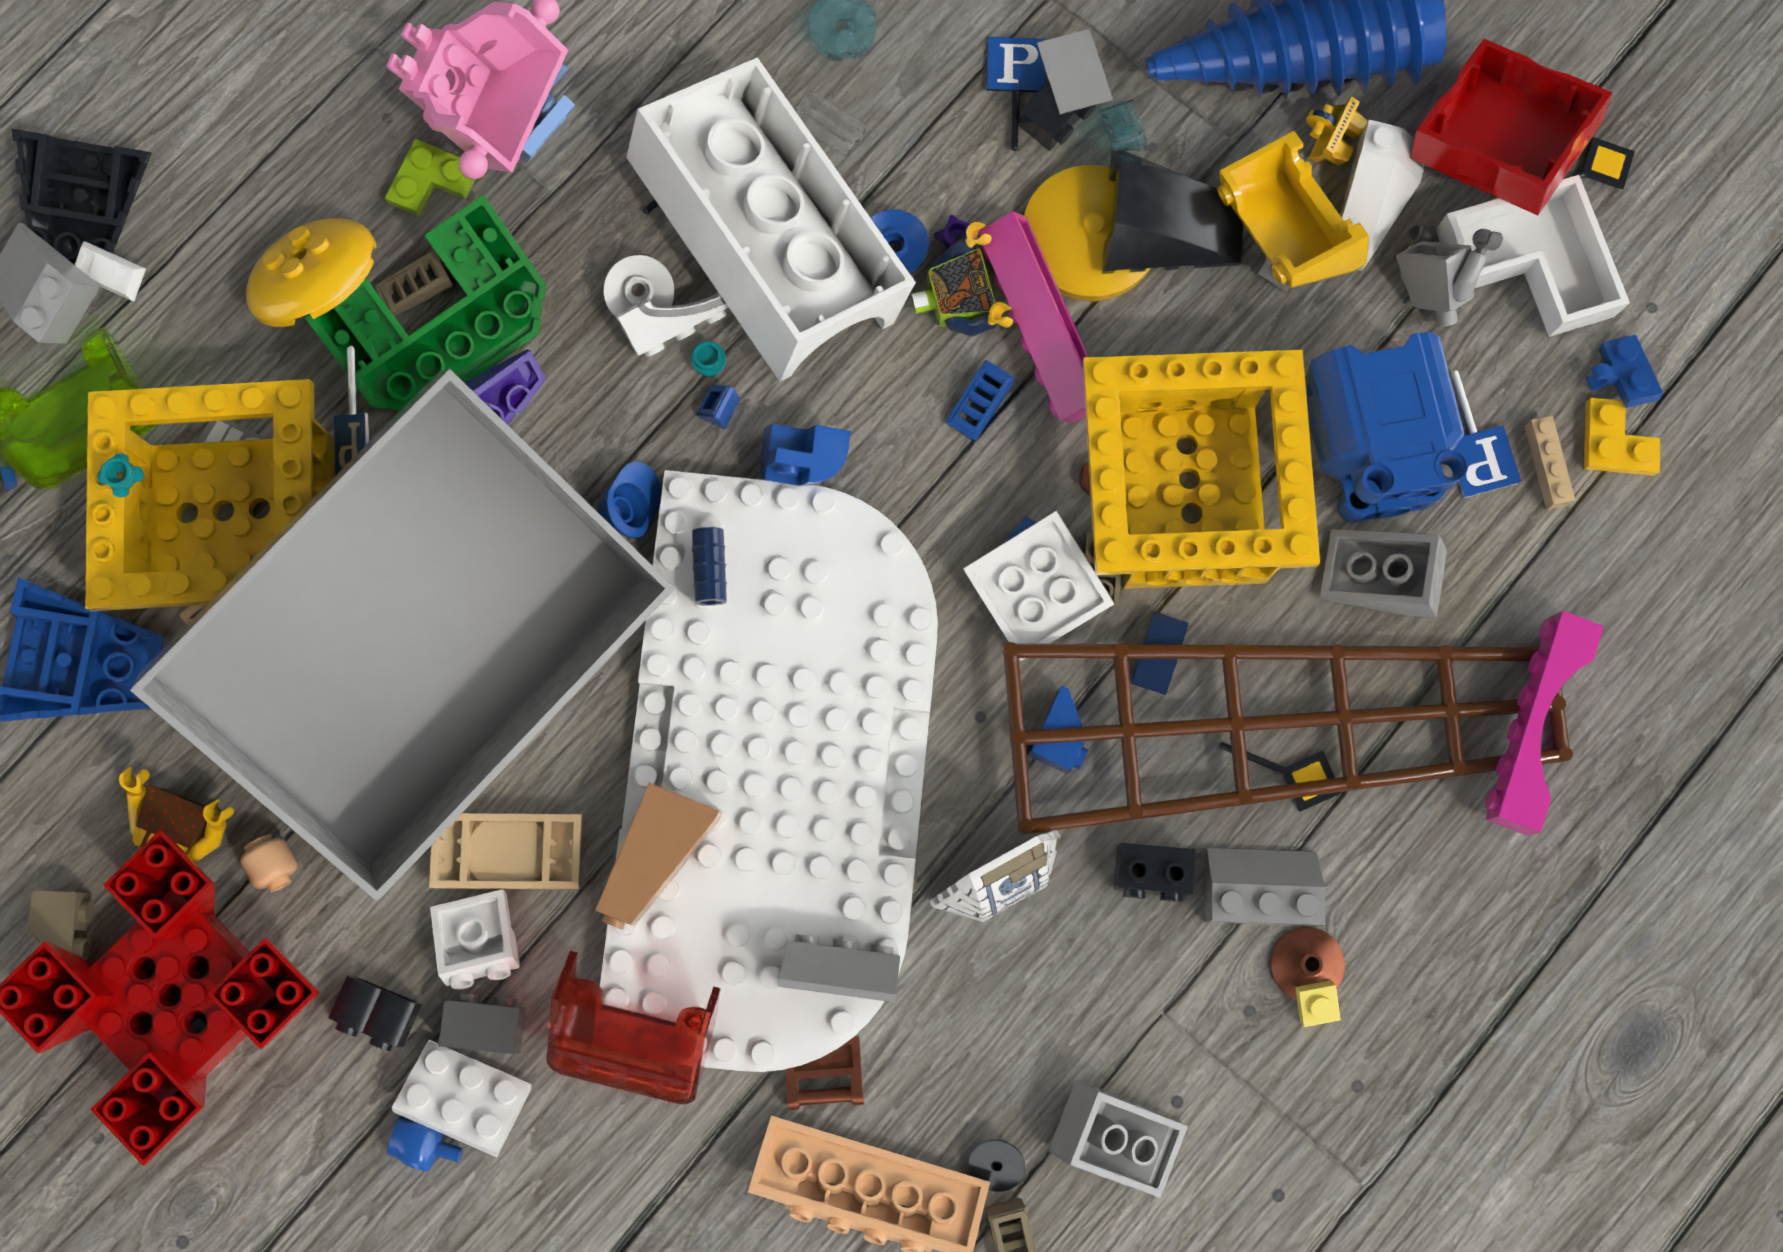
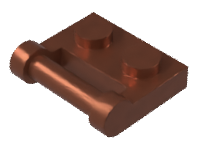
[785,1036,864,1111]

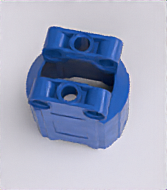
[1305,332,1468,522]

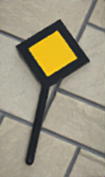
[1564,137,1635,190]
[1219,742,1342,812]

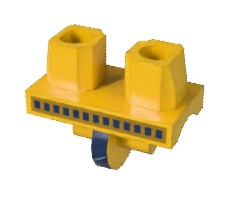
[1306,96,1368,166]

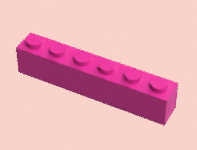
[978,211,1088,423]

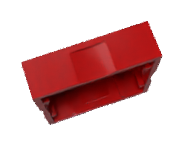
[1410,38,1613,216]

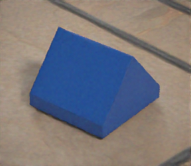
[696,385,740,430]

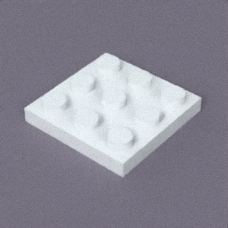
[963,510,1114,661]

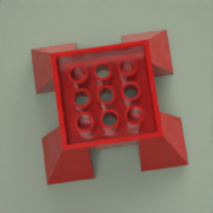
[0,829,320,1166]

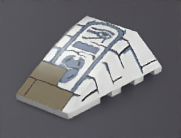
[930,830,1061,922]

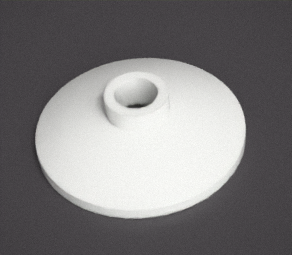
[603,255,674,316]

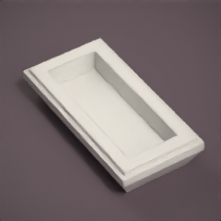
[75,241,146,301]

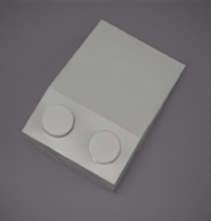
[0,223,100,344]
[1320,529,1447,618]
[1048,1080,1188,1198]

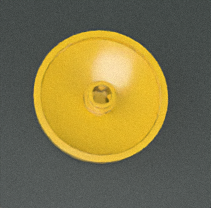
[1024,165,1151,301]

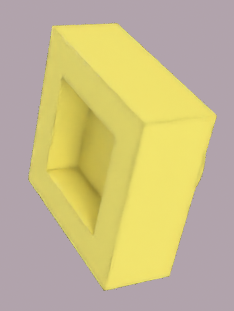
[1295,980,1341,1027]

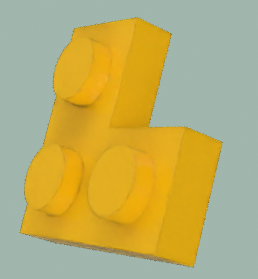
[1584,398,1660,476]

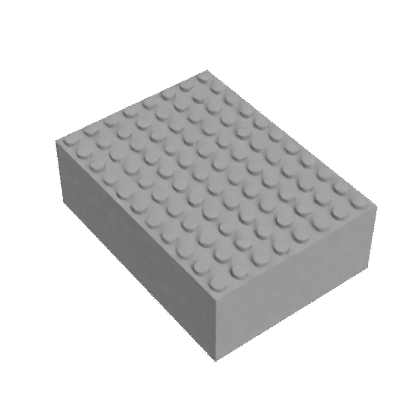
[130,369,676,902]

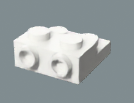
[430,889,520,989]

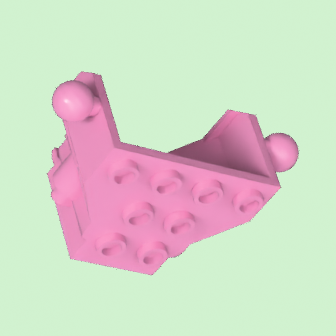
[386,0,568,179]

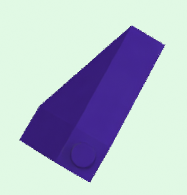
[465,349,546,425]

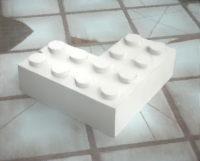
[1436,175,1630,337]

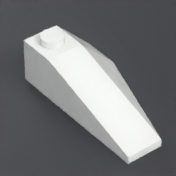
[1340,119,1424,271]

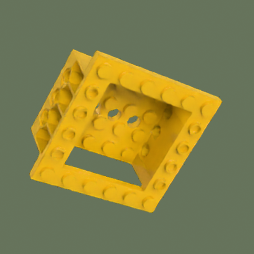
[1082,350,1320,589]
[85,379,335,611]

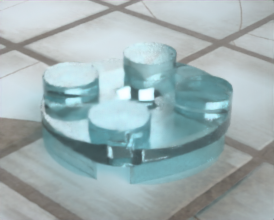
[808,0,876,61]

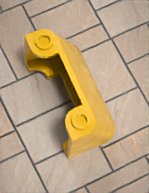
[1217,131,1369,288]

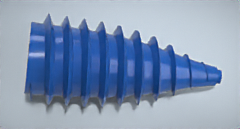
[1145,0,1446,99]

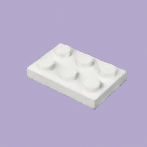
[392,1040,532,1157]

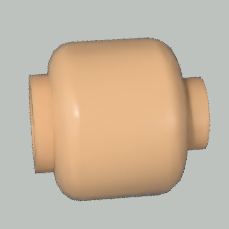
[240,834,298,893]

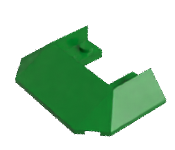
[304,195,547,411]

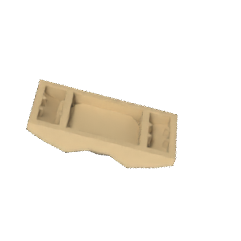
[429,813,583,890]

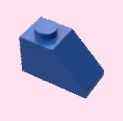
[1028,686,1089,774]

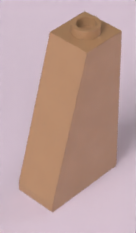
[595,783,722,930]

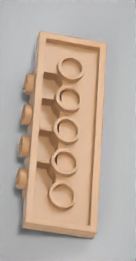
[748,1116,990,1252]

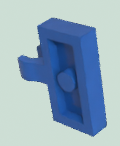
[1586,334,1663,408]

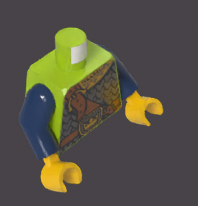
[910,222,1013,337]

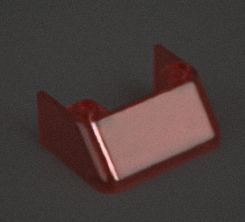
[546,951,721,1104]

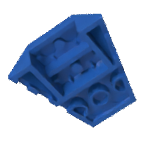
[0,577,165,722]

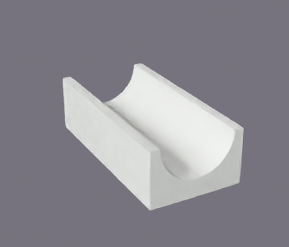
[626,57,916,382]

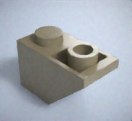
[28,890,94,960]

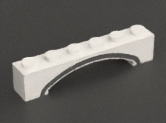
[615,292,729,357]

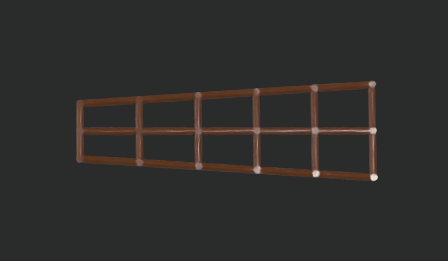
[1003,642,1573,835]

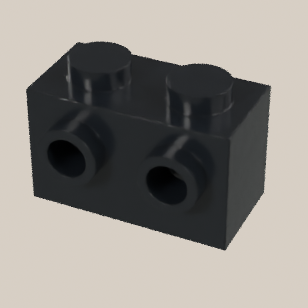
[1114,843,1196,902]

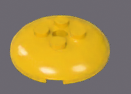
[246,218,377,327]

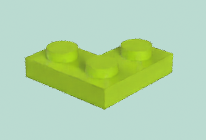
[385,139,476,216]

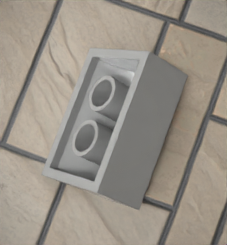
[1205,848,1325,927]
[778,934,900,1002]

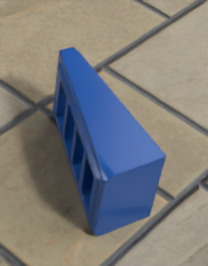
[946,360,1015,442]

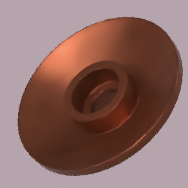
[1270,927,1345,1000]

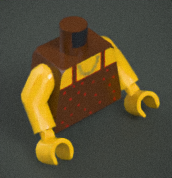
[119,766,234,861]

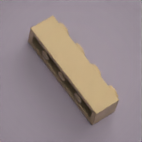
[1524,416,1575,510]

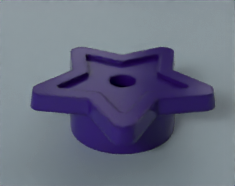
[934,215,976,250]

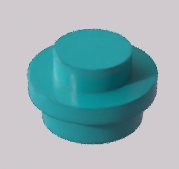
[691,341,726,377]

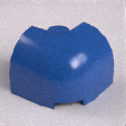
[760,424,851,486]

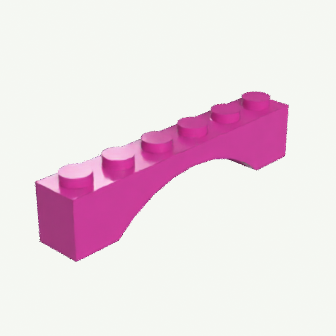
[1485,611,1604,836]

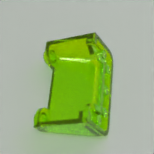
[0,326,157,490]

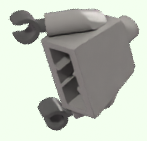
[1396,224,1503,327]

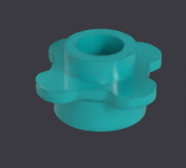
[97,453,144,498]

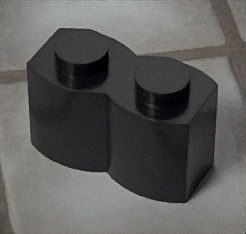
[328,975,422,1051]

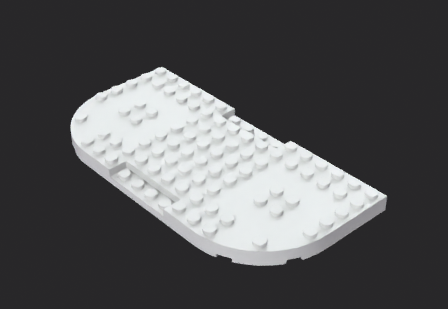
[591,470,938,1072]

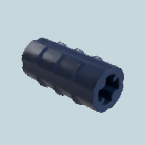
[691,527,727,606]

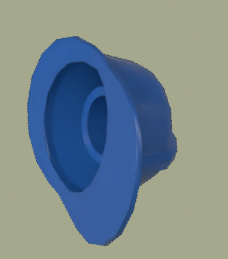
[597,461,662,539]

